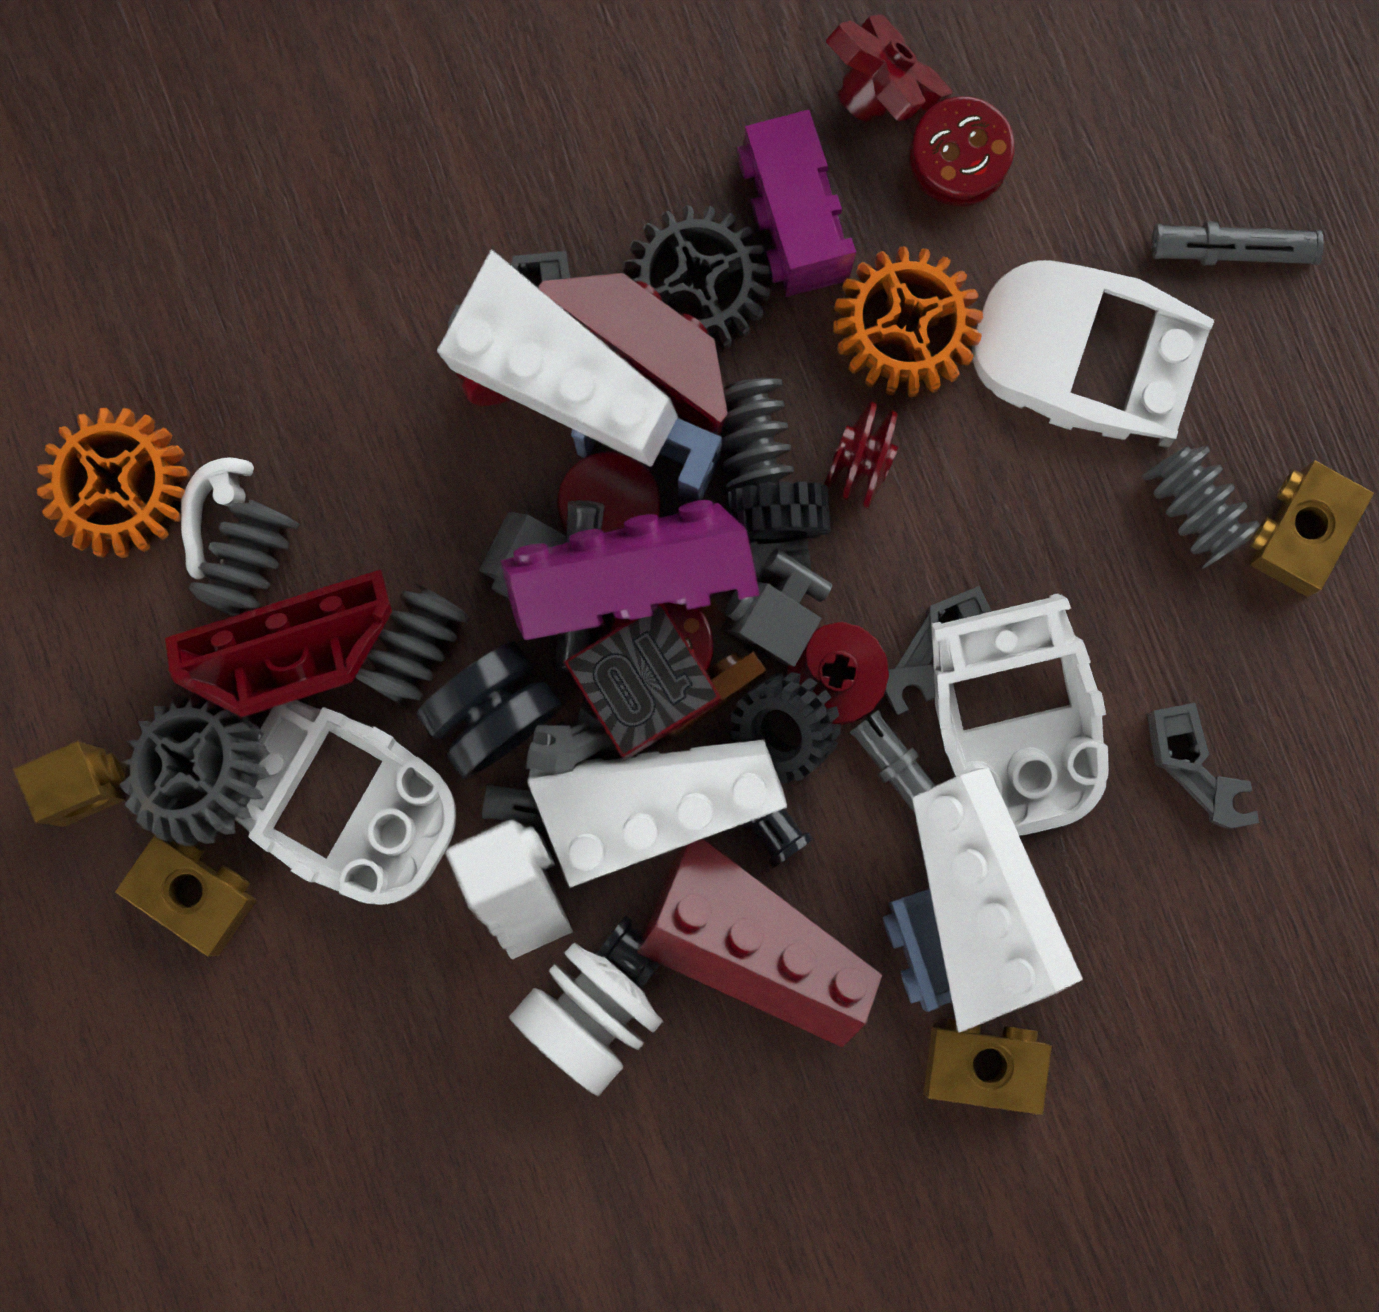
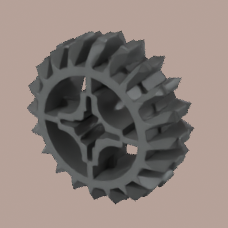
[623,205,771,349]
[119,693,270,846]

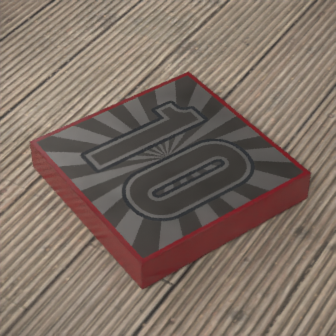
[564,603,722,761]

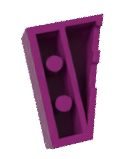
[737,110,856,297]

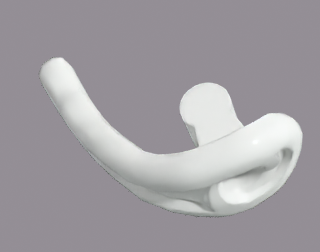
[181,458,254,579]

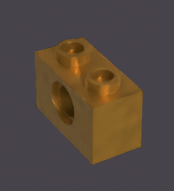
[1249,460,1374,597]
[13,741,126,827]
[115,835,257,957]
[923,1018,1051,1115]

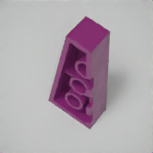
[500,500,760,640]

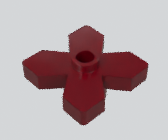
[826,14,953,122]

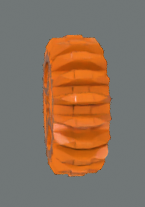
[833,246,983,397]
[36,408,190,558]

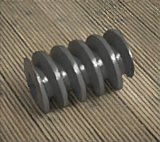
[721,378,794,494]
[1142,445,1260,569]
[188,500,300,616]
[355,583,470,708]

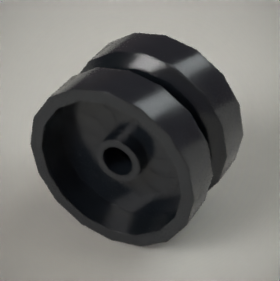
[415,641,563,780]

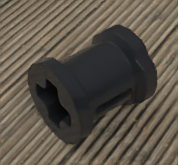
[741,808,813,868]
[596,916,660,989]

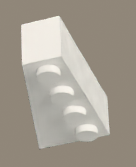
[437,250,678,467]
[528,739,787,887]
[912,767,1082,1033]
[446,821,573,959]

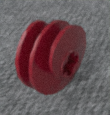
[823,402,899,509]
[786,622,889,725]

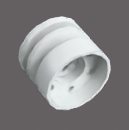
[509,942,663,1096]

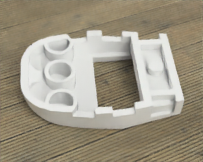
[972,260,1214,448]
[932,594,1109,836]
[235,700,456,905]

